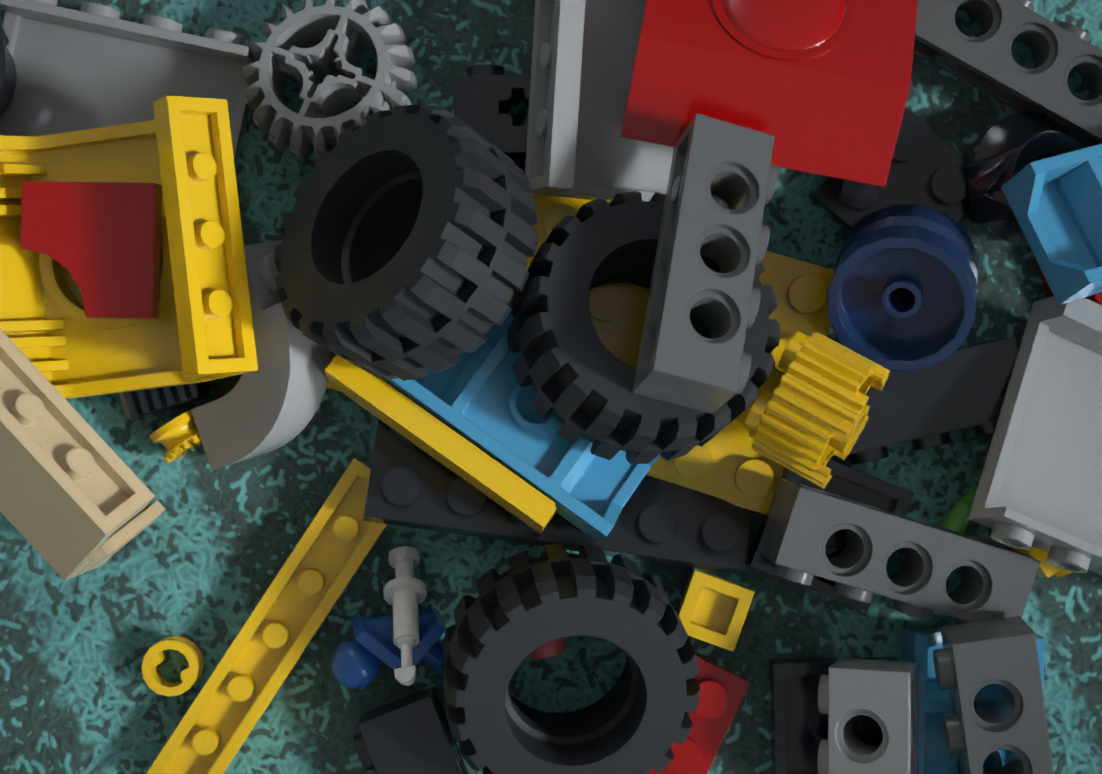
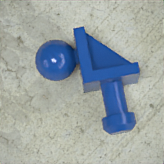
[331,604,446,689]

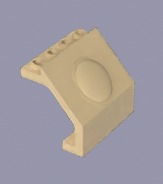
[0,329,166,581]

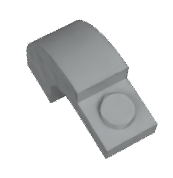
[191,240,332,471]

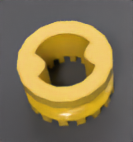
[150,407,202,464]
[141,636,204,697]

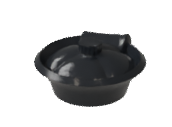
[966,112,1082,246]

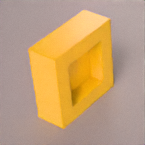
[677,568,755,652]

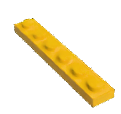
[146,457,388,774]

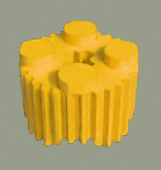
[744,331,890,489]

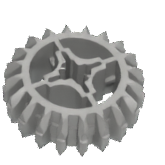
[242,0,417,162]

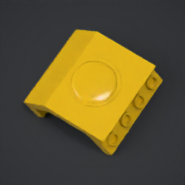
[0,95,258,399]

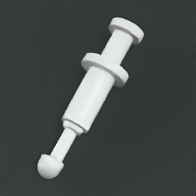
[383,546,427,686]

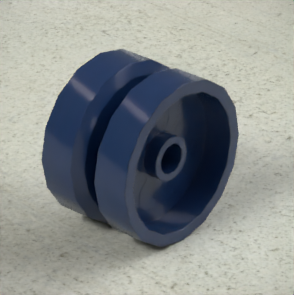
[828,205,979,371]

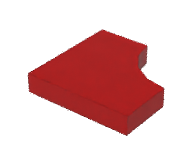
[20,181,162,320]

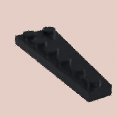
[363,419,751,575]

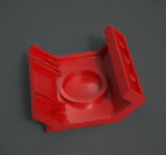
[621,0,918,187]

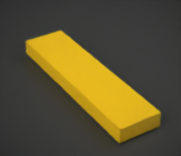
[324,355,557,534]

